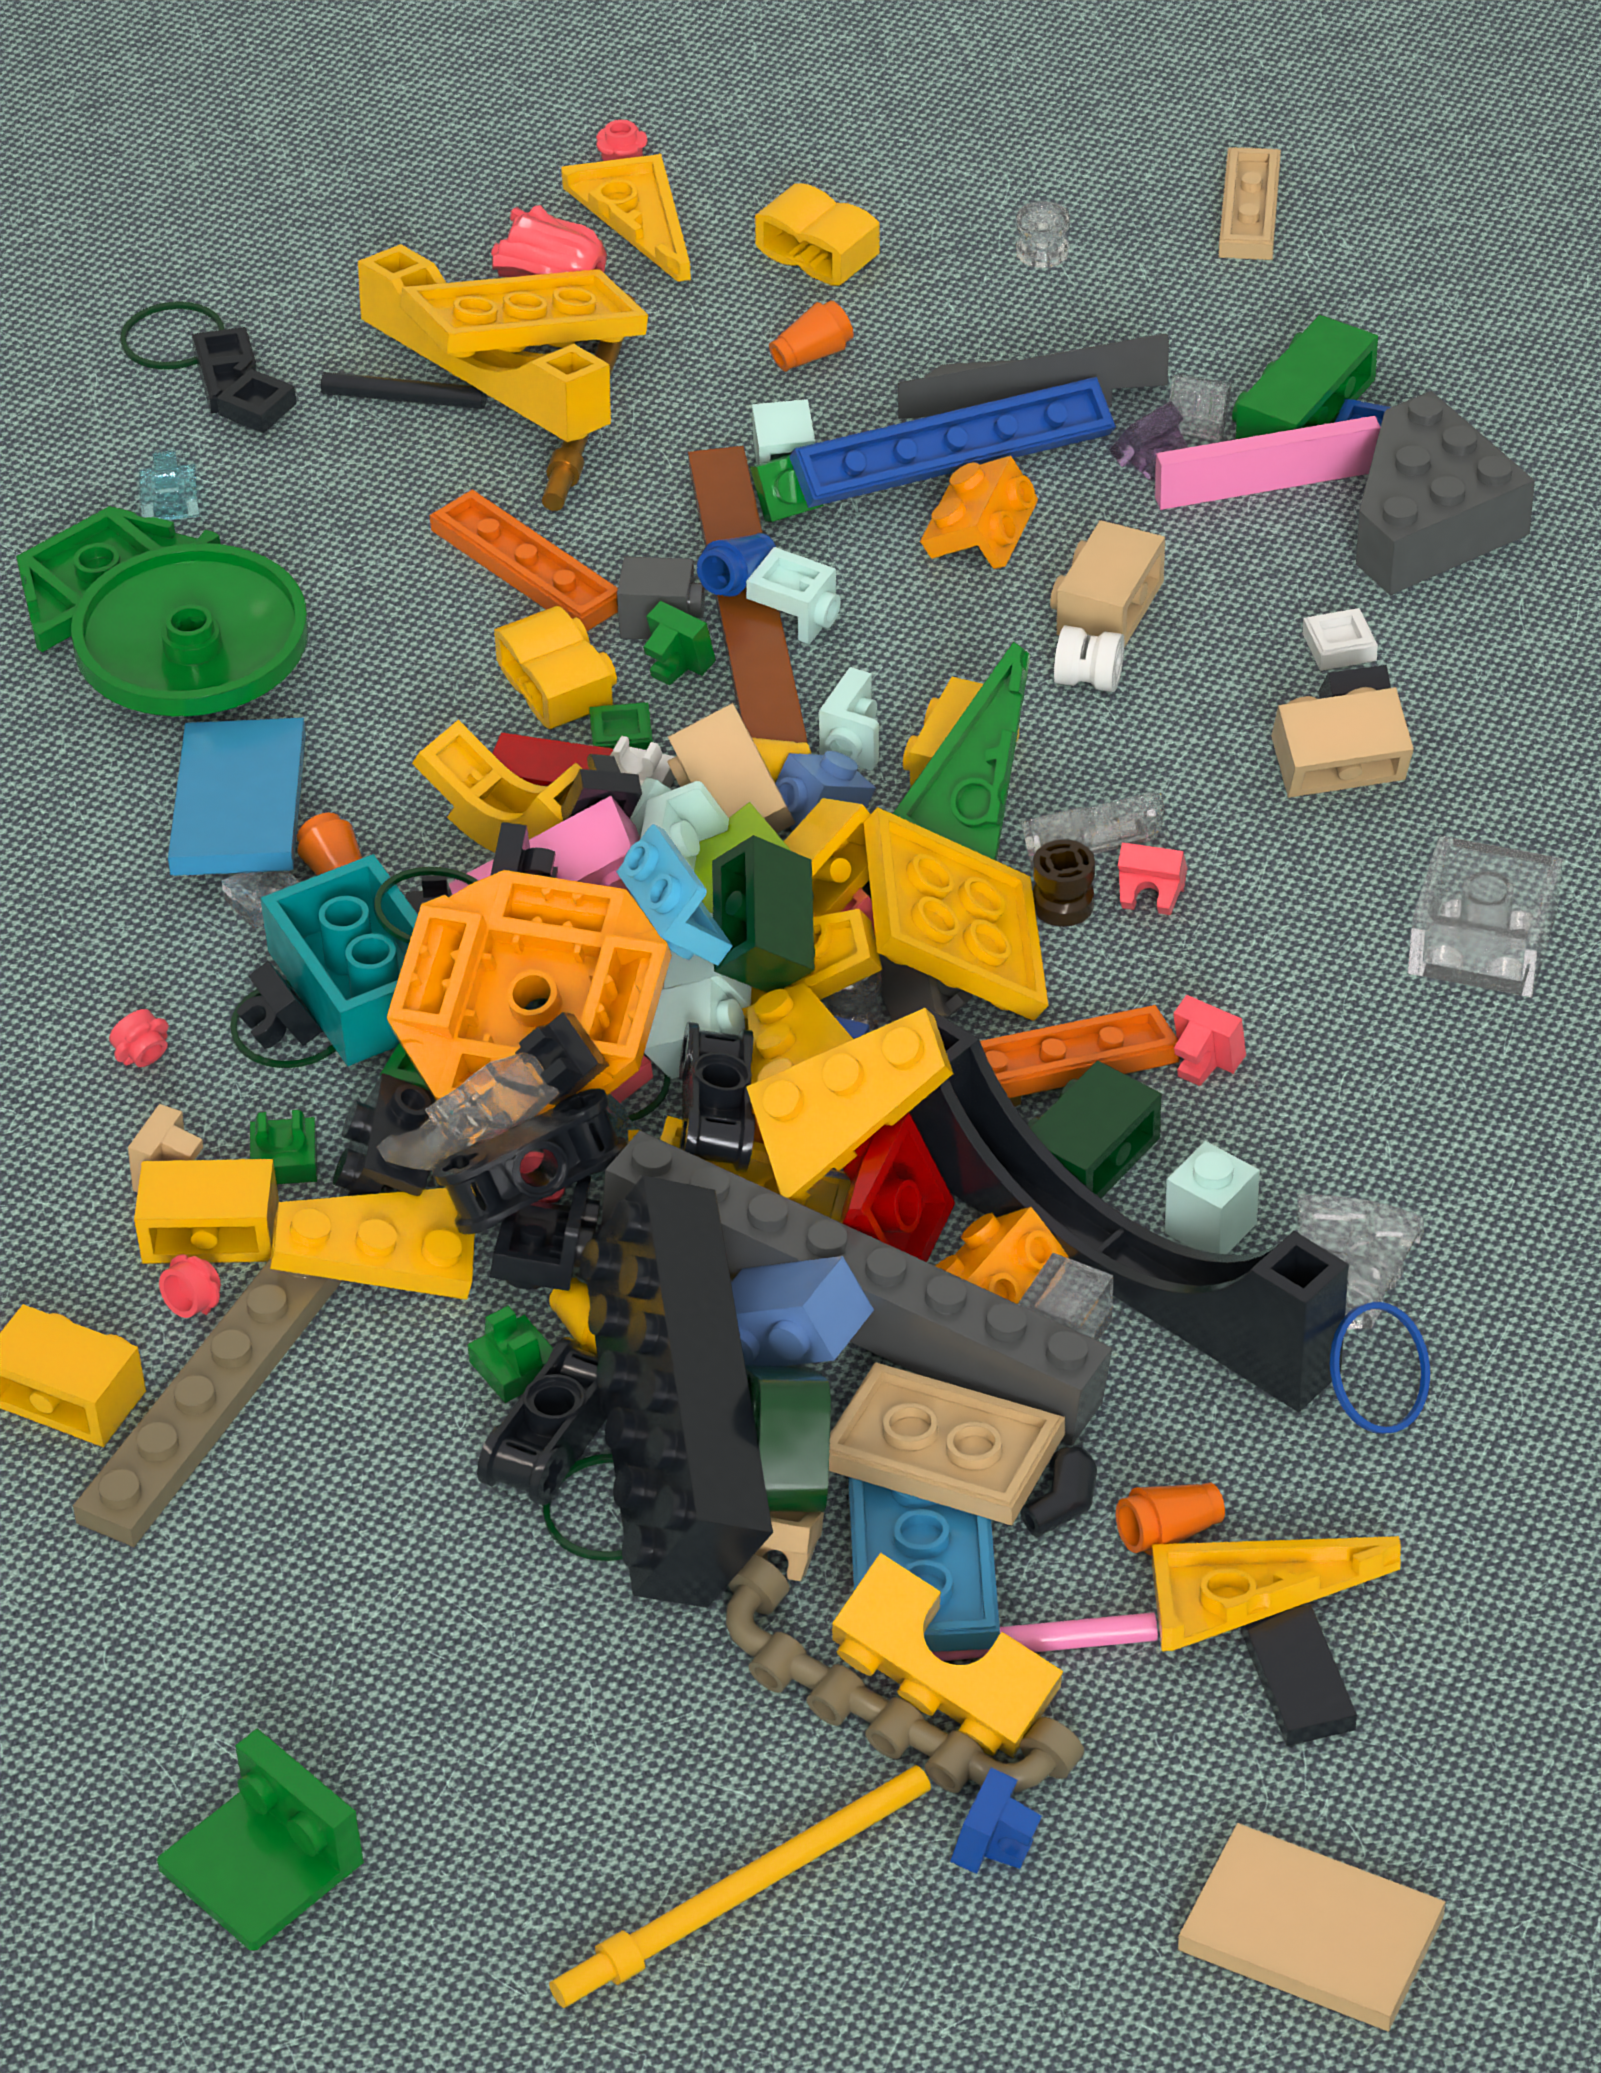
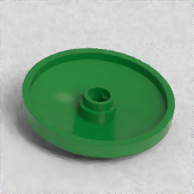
[71,543,309,716]

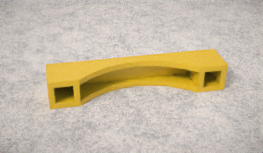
[358,244,611,442]

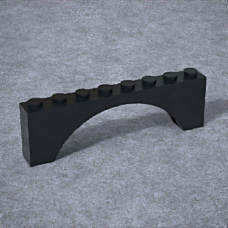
[909,1008,1349,1413]

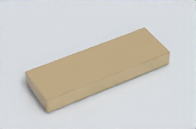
[1219,147,1281,260]

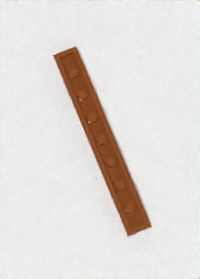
[688,445,808,744]

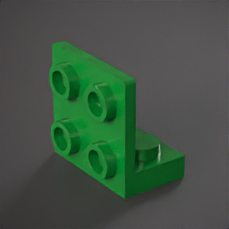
[157,1728,364,1951]

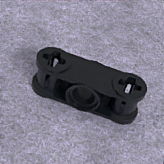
[679,1022,755,1172]
[433,1088,628,1234]
[477,1337,607,1506]

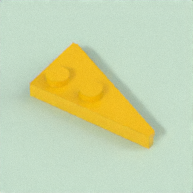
[561,154,691,282]
[1152,1536,1401,1651]

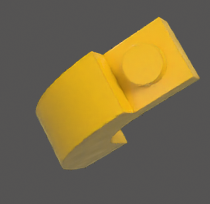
[412,719,582,853]

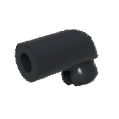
[1021,1446,1097,1537]

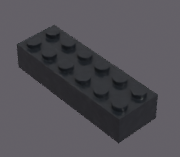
[580,1175,773,1608]

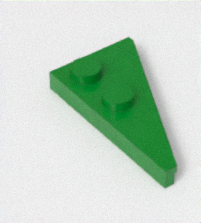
[893,642,1031,861]

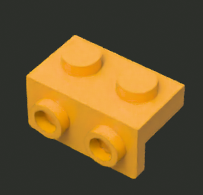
[920,455,1038,569]
[935,1206,1068,1308]

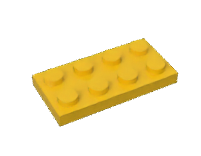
[400,269,648,357]

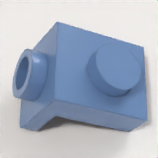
[775,751,876,830]

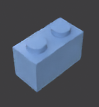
[731,1256,874,1366]

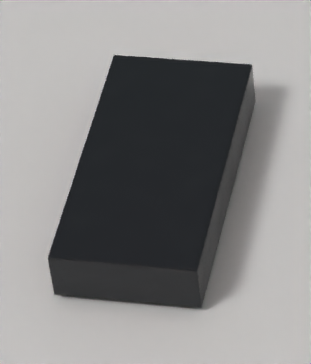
[1242,1604,1357,1746]

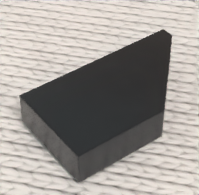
[192,327,256,414]

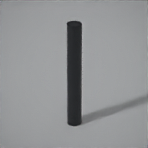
[321,372,487,409]

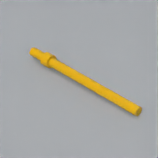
[549,1765,931,2008]

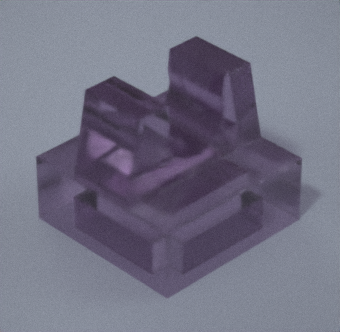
[1109,401,1188,480]

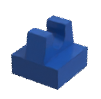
[950,1768,1042,1874]

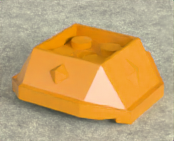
[386,870,672,1122]

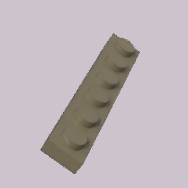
[73,1258,343,1547]

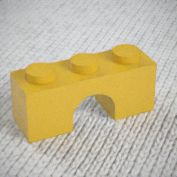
[832,1553,1063,1758]

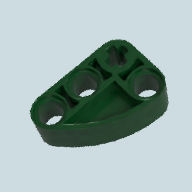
[745,1365,831,1512]

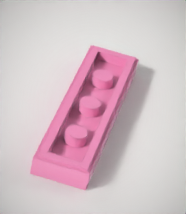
[1155,416,1381,510]

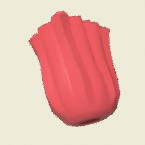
[491,205,607,278]

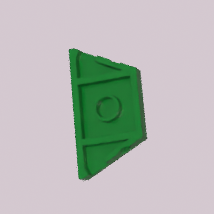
[16,506,221,652]

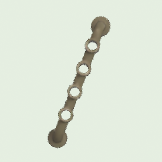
[726,1555,1084,1793]

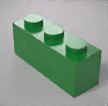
[1232,314,1378,439]

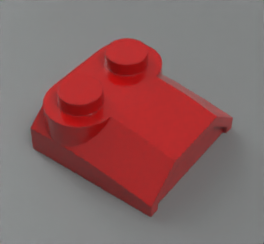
[840,1112,955,1262]

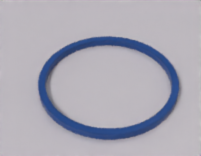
[1330,1302,1430,1434]

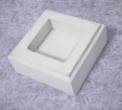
[1303,608,1378,671]

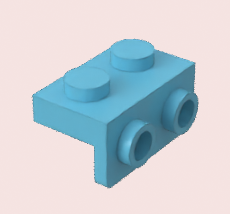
[616,824,733,966]

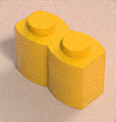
[755,183,880,286]
[494,606,617,729]

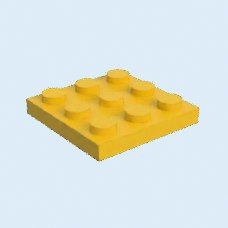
[863,807,1049,1021]

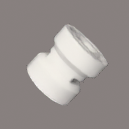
[1054,625,1125,692]

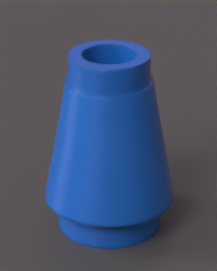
[697,533,776,597]

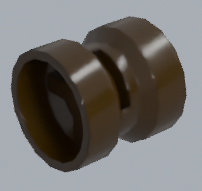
[1033,839,1095,927]

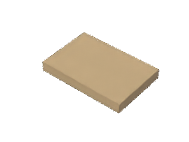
[829,1362,1065,1526]
[1178,1823,1446,2032]

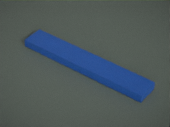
[789,377,1116,508]

